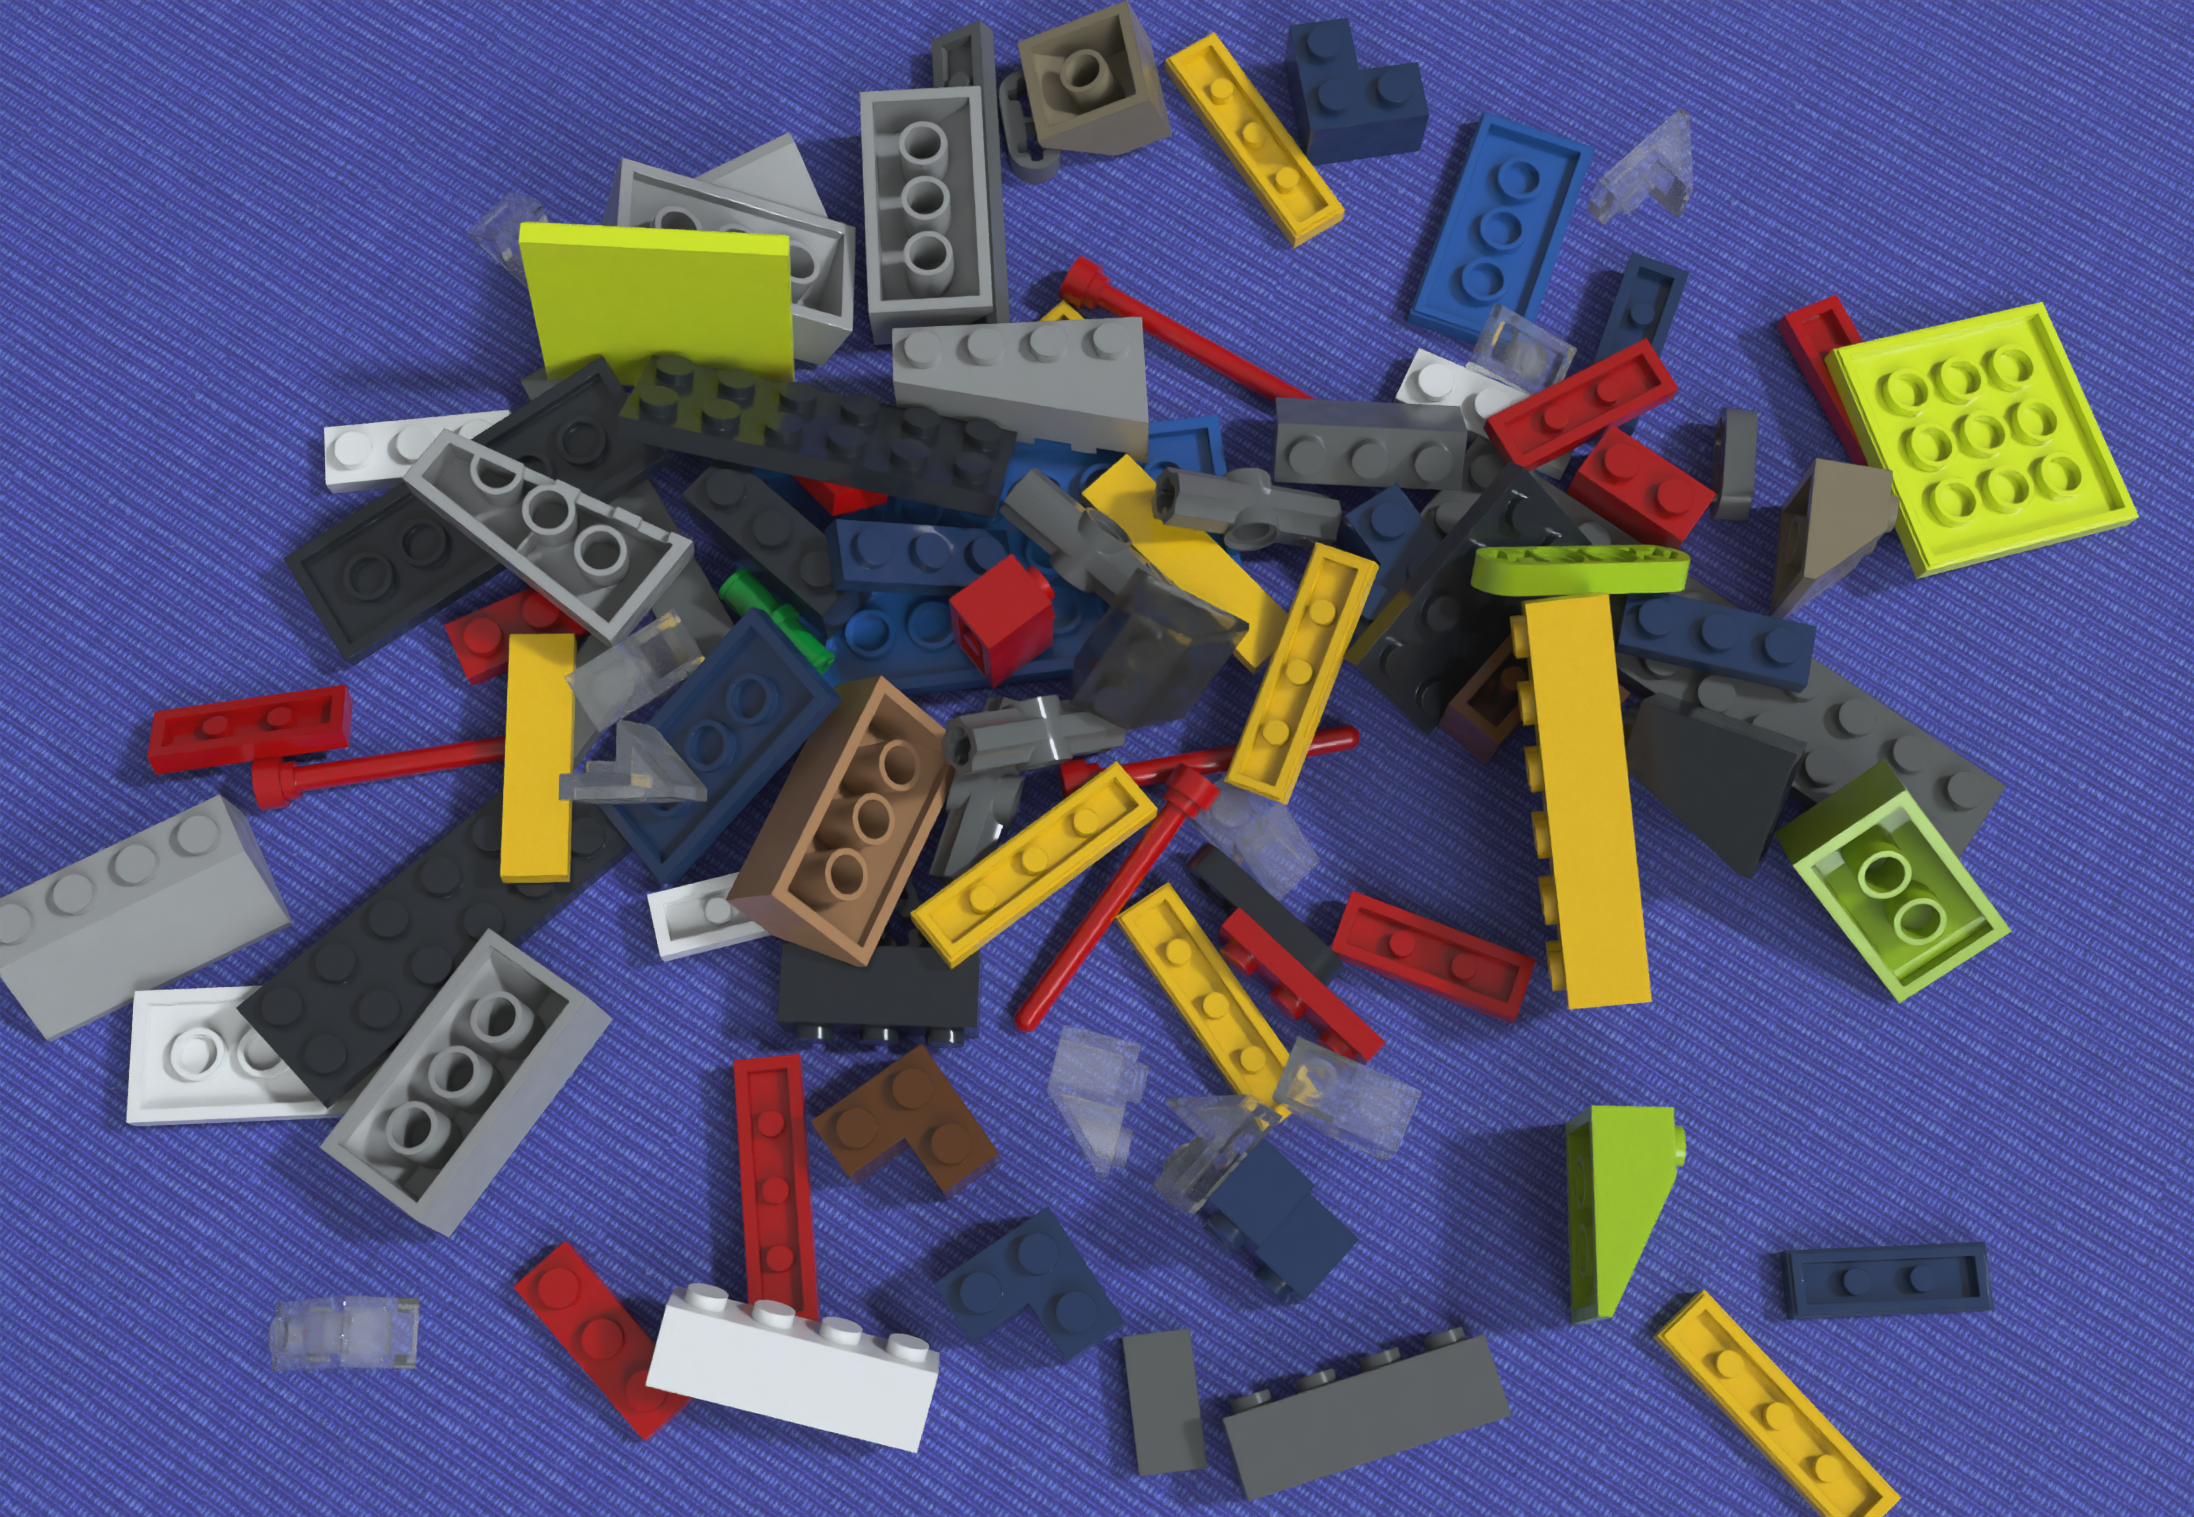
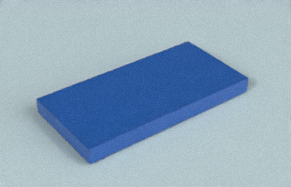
[1407,111,1595,360]

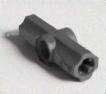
[999,467,1182,633]
[1151,467,1342,551]
[941,693,1130,776]
[929,697,1024,887]

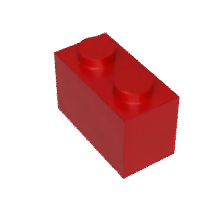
[1566,425,1717,550]
[949,554,1055,689]

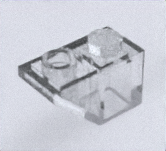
[1047,1025,1150,1182]
[1271,1036,1422,1162]
[268,1295,420,1372]

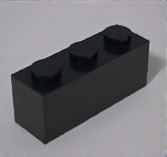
[682,459,872,640]
[777,943,983,1048]

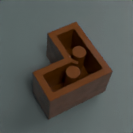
[1438,634,1631,766]
[811,1043,1001,1201]

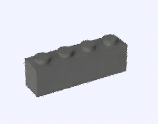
[1219,1326,1512,1501]

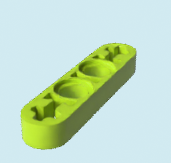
[1471,545,1691,596]

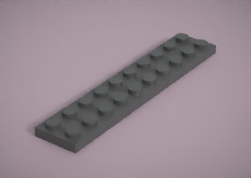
[1420,436,2006,859]

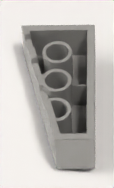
[892,317,1149,463]
[402,428,695,652]

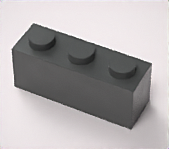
[1271,397,1467,491]

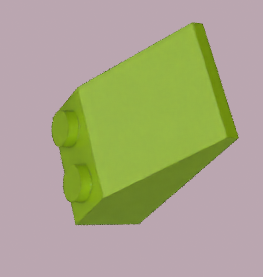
[1774,759,2012,1004]
[1565,1105,1686,1325]

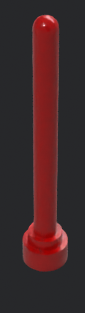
[1058,255,1316,404]
[1058,725,1360,800]
[252,735,506,811]
[1014,763,1221,1033]

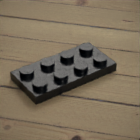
[1343,461,1592,736]

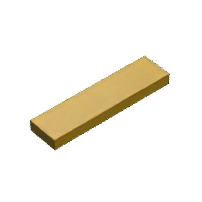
[1165,32,1345,248]
[1081,454,1288,675]
[1224,542,1379,806]
[500,634,577,883]
[910,761,1157,970]
[1115,882,1318,1135]
[1653,1290,1901,1517]

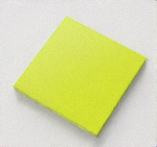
[519,222,795,386]
[1824,302,2139,579]

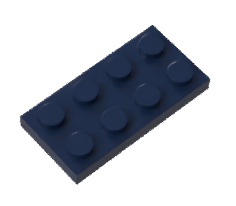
[586,607,843,884]

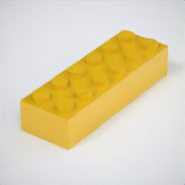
[1510,592,1652,1009]

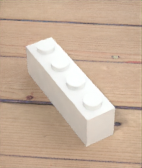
[645,1283,940,1453]

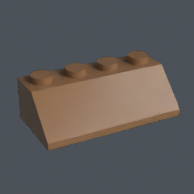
[726,675,956,967]

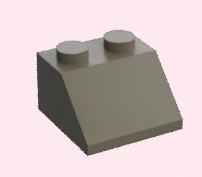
[1017,0,1172,156]
[1769,458,1899,619]

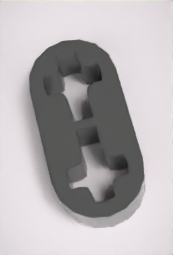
[999,70,1061,184]
[1709,407,1758,522]

